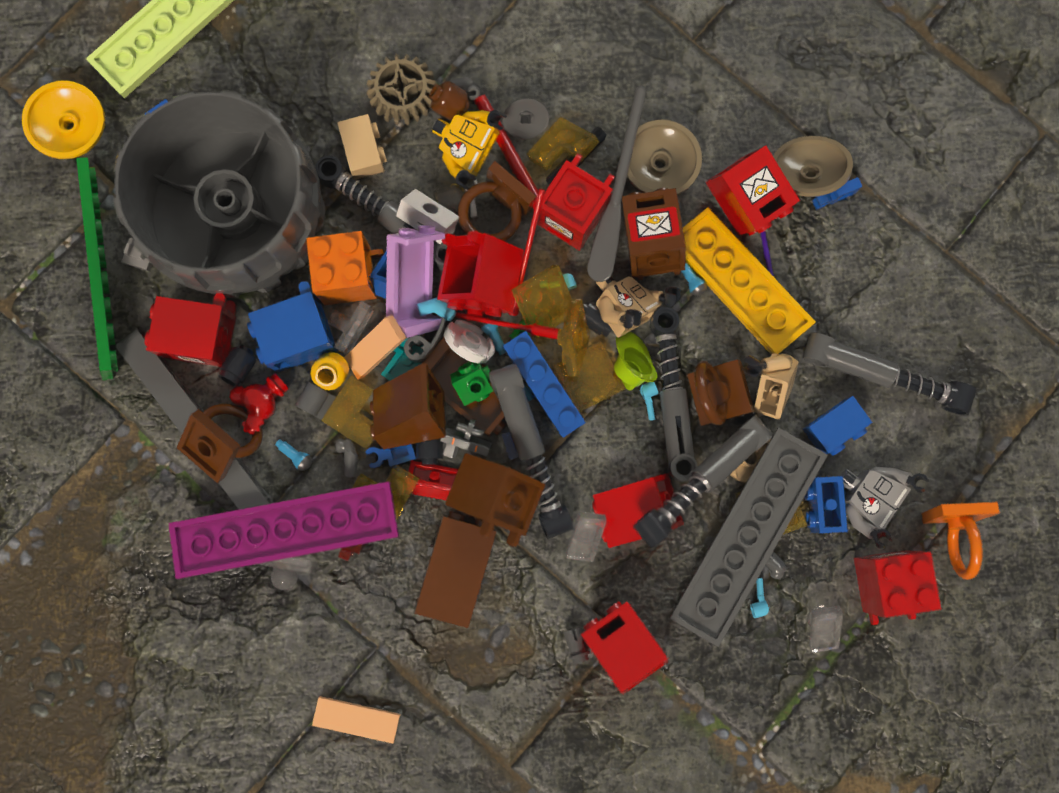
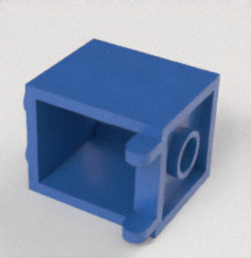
[247,281,338,373]

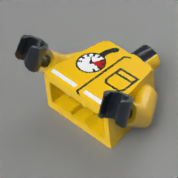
[432,110,507,190]

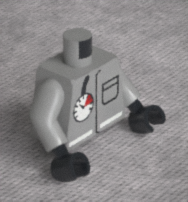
[841,467,929,549]

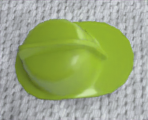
[614,332,657,390]

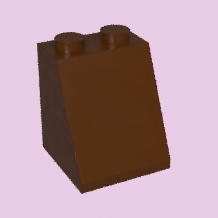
[370,363,446,450]

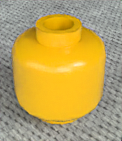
[310,352,349,391]

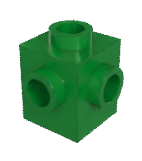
[450,361,494,406]

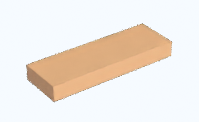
[344,315,406,380]
[312,696,400,743]

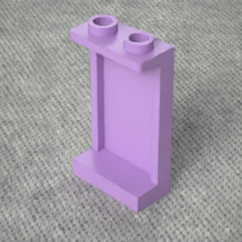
[386,225,445,338]

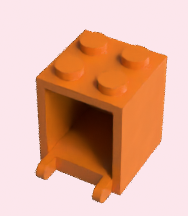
[306,231,384,305]

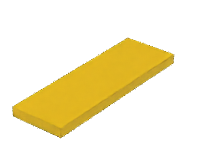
[683,207,816,355]

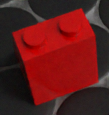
[593,473,684,548]

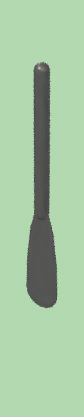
[587,86,646,282]

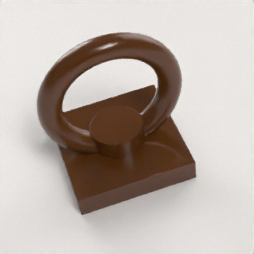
[458,161,536,241]
[687,359,755,426]
[177,404,263,483]

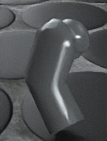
[336,437,358,477]
[766,551,786,579]

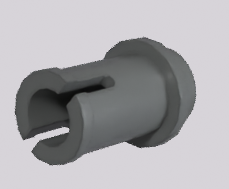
[563,627,590,665]

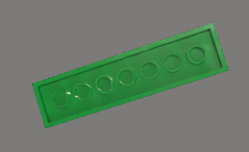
[76,158,118,381]

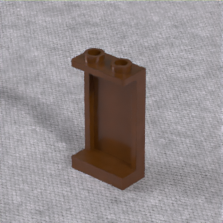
[422,338,507,438]
[414,511,497,628]

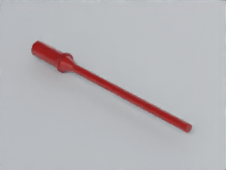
[508,188,545,316]
[455,312,562,340]

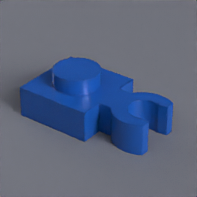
[812,177,863,210]
[365,444,416,468]

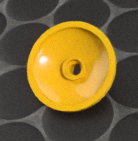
[22,81,105,159]

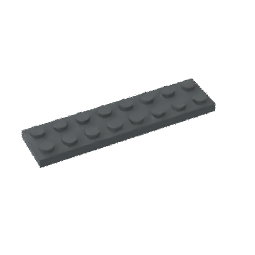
[670,427,828,647]

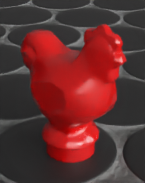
[229,373,289,435]

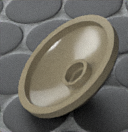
[627,120,702,195]
[773,136,853,197]

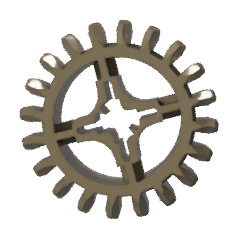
[367,53,437,125]

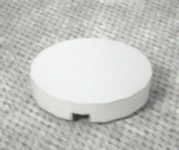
[444,320,495,364]

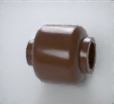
[429,81,469,121]

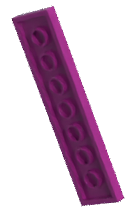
[168,482,399,579]

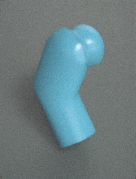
[417,297,456,321]

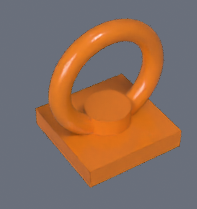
[922,502,999,580]

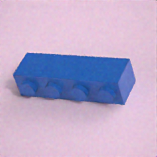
[502,331,586,437]

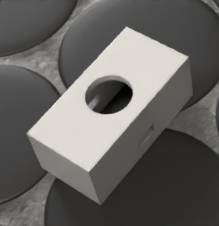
[396,189,459,244]

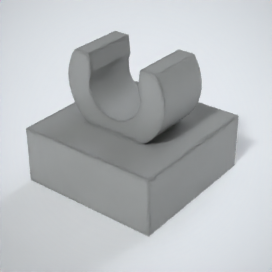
[121,238,152,272]

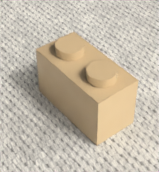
[337,114,387,180]

